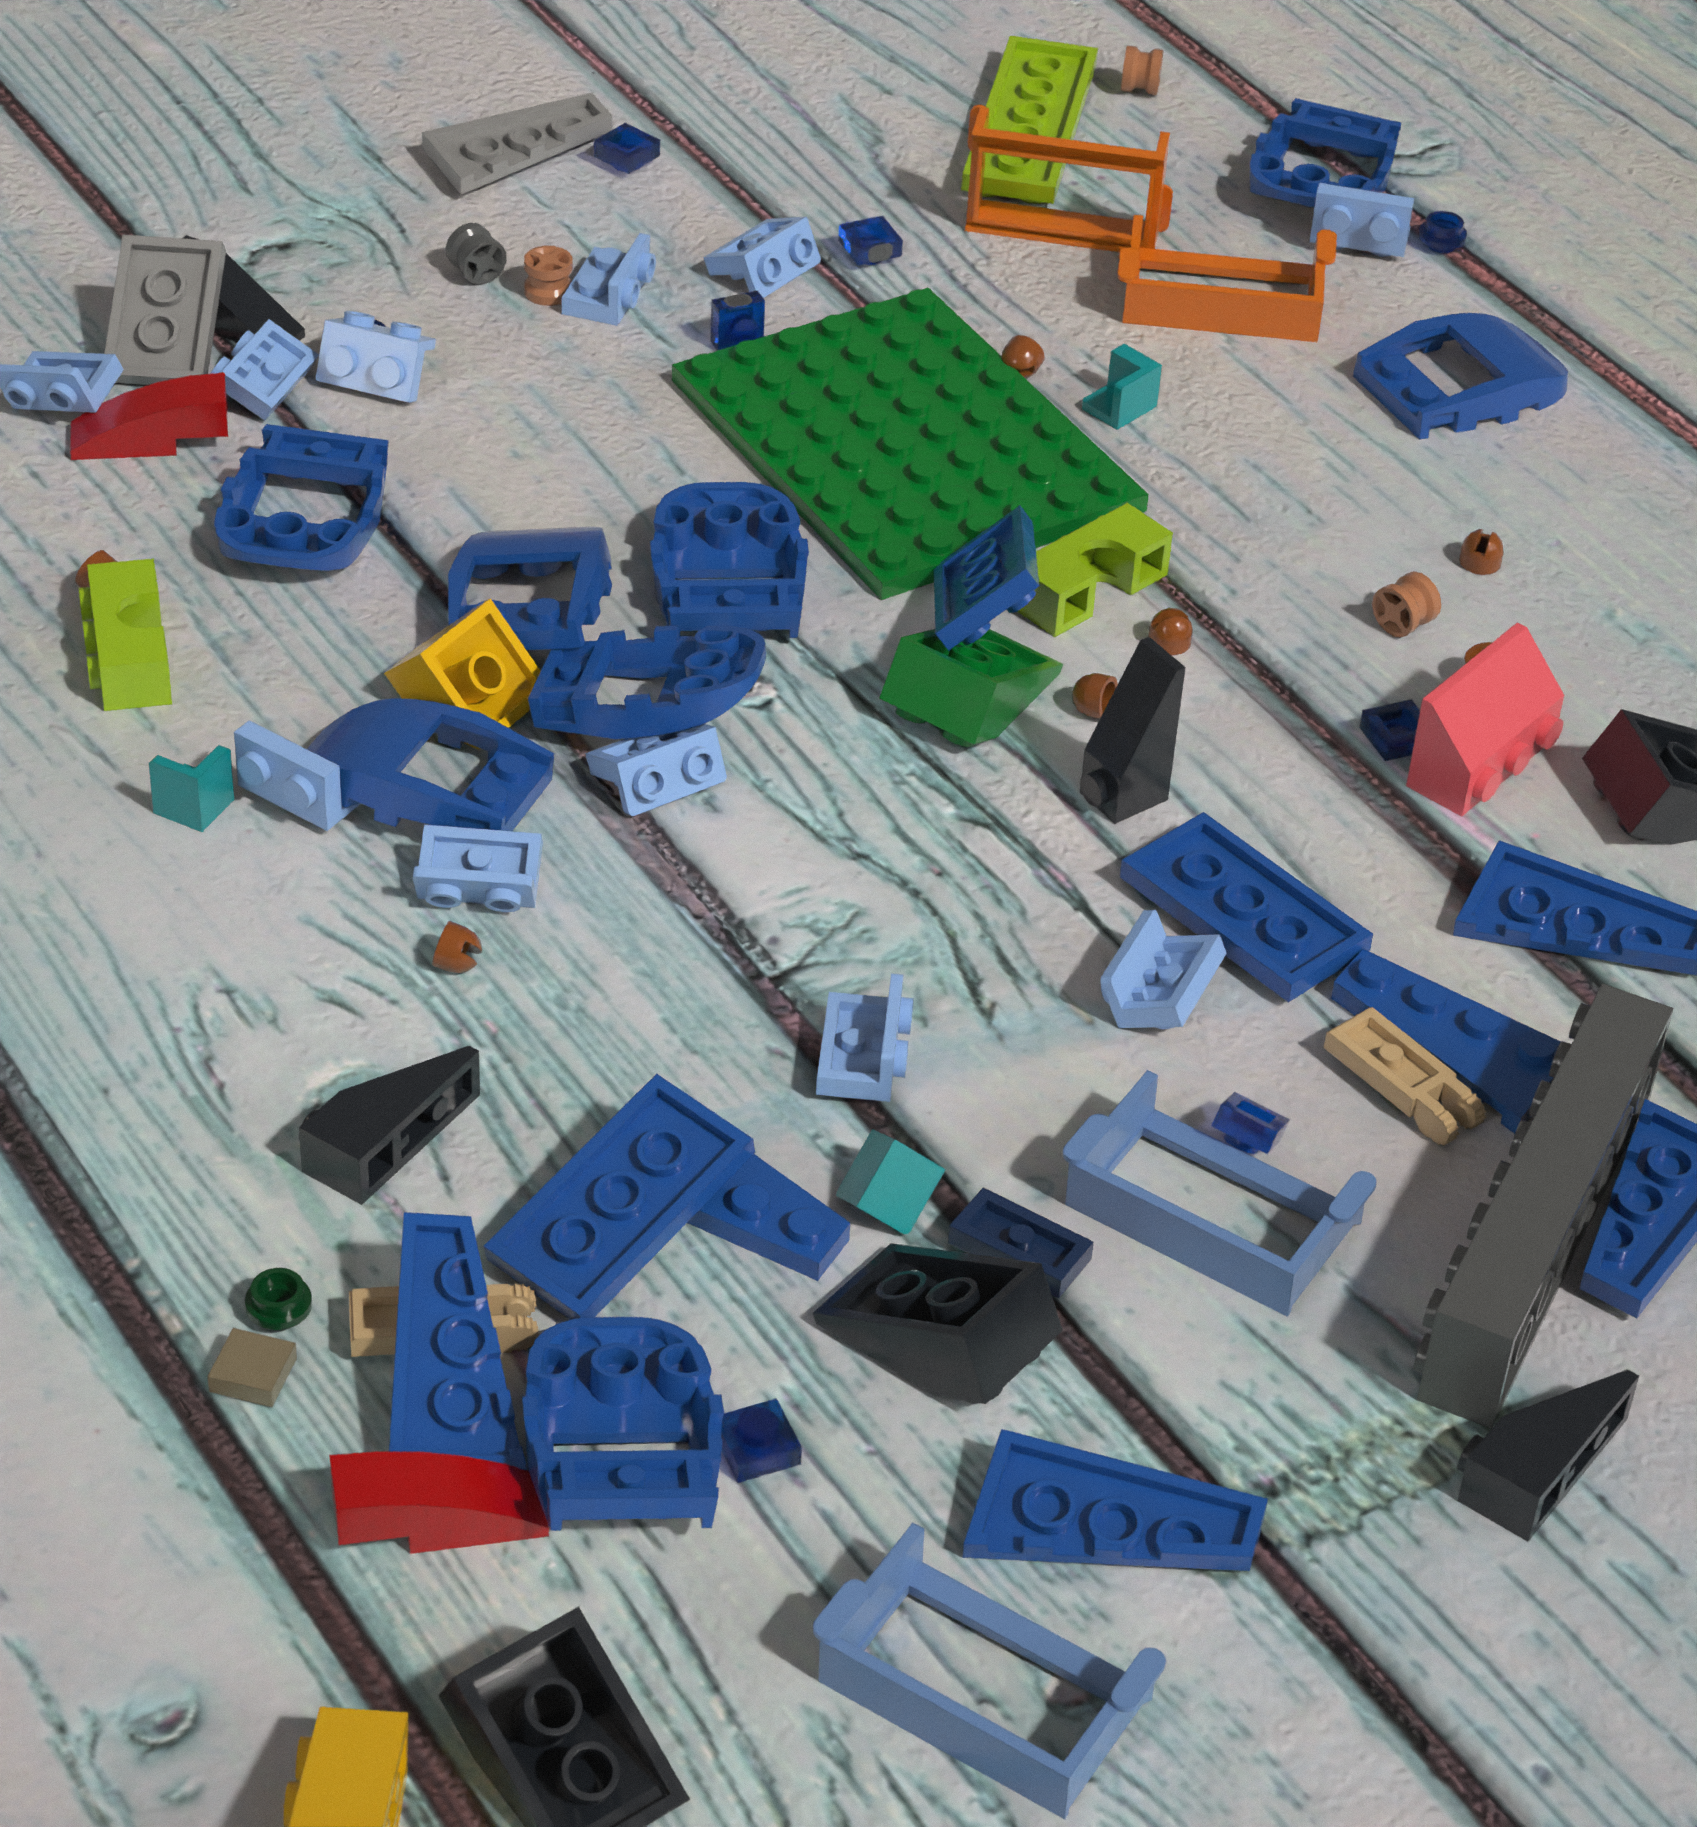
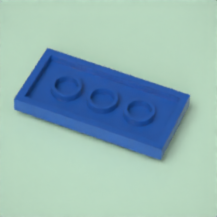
[934,506,1039,651]
[1120,812,1373,1003]
[483,1074,755,1320]

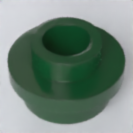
[245,1268,312,1330]

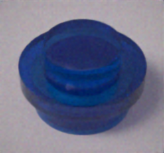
[1419,211,1467,253]

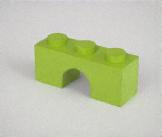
[1017,503,1173,637]
[78,558,172,711]

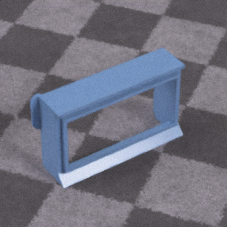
[1063,1070,1377,1317]
[813,1522,1166,1820]

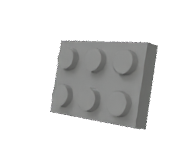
[104,235,226,385]

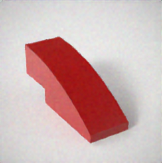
[70,372,228,460]
[329,1451,549,1554]

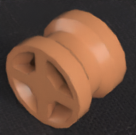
[1121,45,1163,95]
[524,246,573,306]
[1372,571,1442,638]

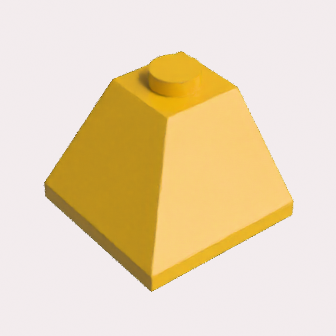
[384,598,541,750]

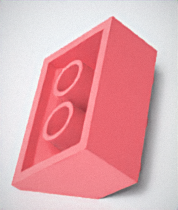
[1406,622,1564,816]

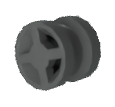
[446,223,507,285]

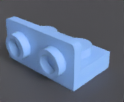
[703,216,821,300]
[562,233,656,326]
[210,319,319,421]
[585,724,727,816]

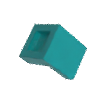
[1082,343,1162,430]
[149,745,235,832]
[836,1129,946,1234]

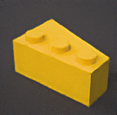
[283,1707,408,1827]

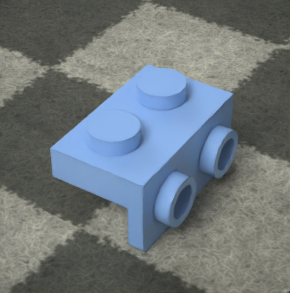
[1310,183,1414,257]
[315,311,436,403]
[0,351,124,413]
[234,720,361,831]
[413,825,543,912]
[1100,910,1227,1030]
[816,973,914,1102]

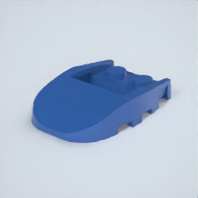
[1250,98,1402,208]
[1353,313,1568,440]
[214,424,389,571]
[650,482,809,638]
[448,527,612,650]
[528,625,766,739]
[307,698,554,831]
[522,1317,724,1531]

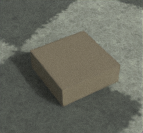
[207,1328,297,1407]

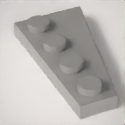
[422,93,612,195]

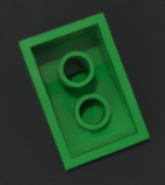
[879,629,1063,747]

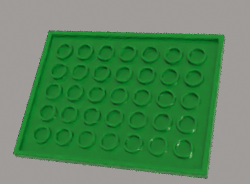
[672,287,1149,600]

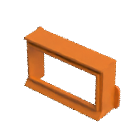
[965,105,1173,252]
[1117,215,1337,342]

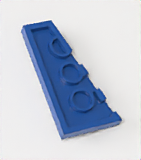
[1453,840,1697,975]
[1331,949,1561,1134]
[1579,1099,1697,1319]
[687,1154,850,1281]
[389,1212,527,1471]
[963,1429,1268,1571]

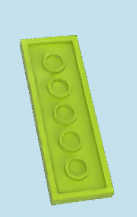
[961,35,1098,204]

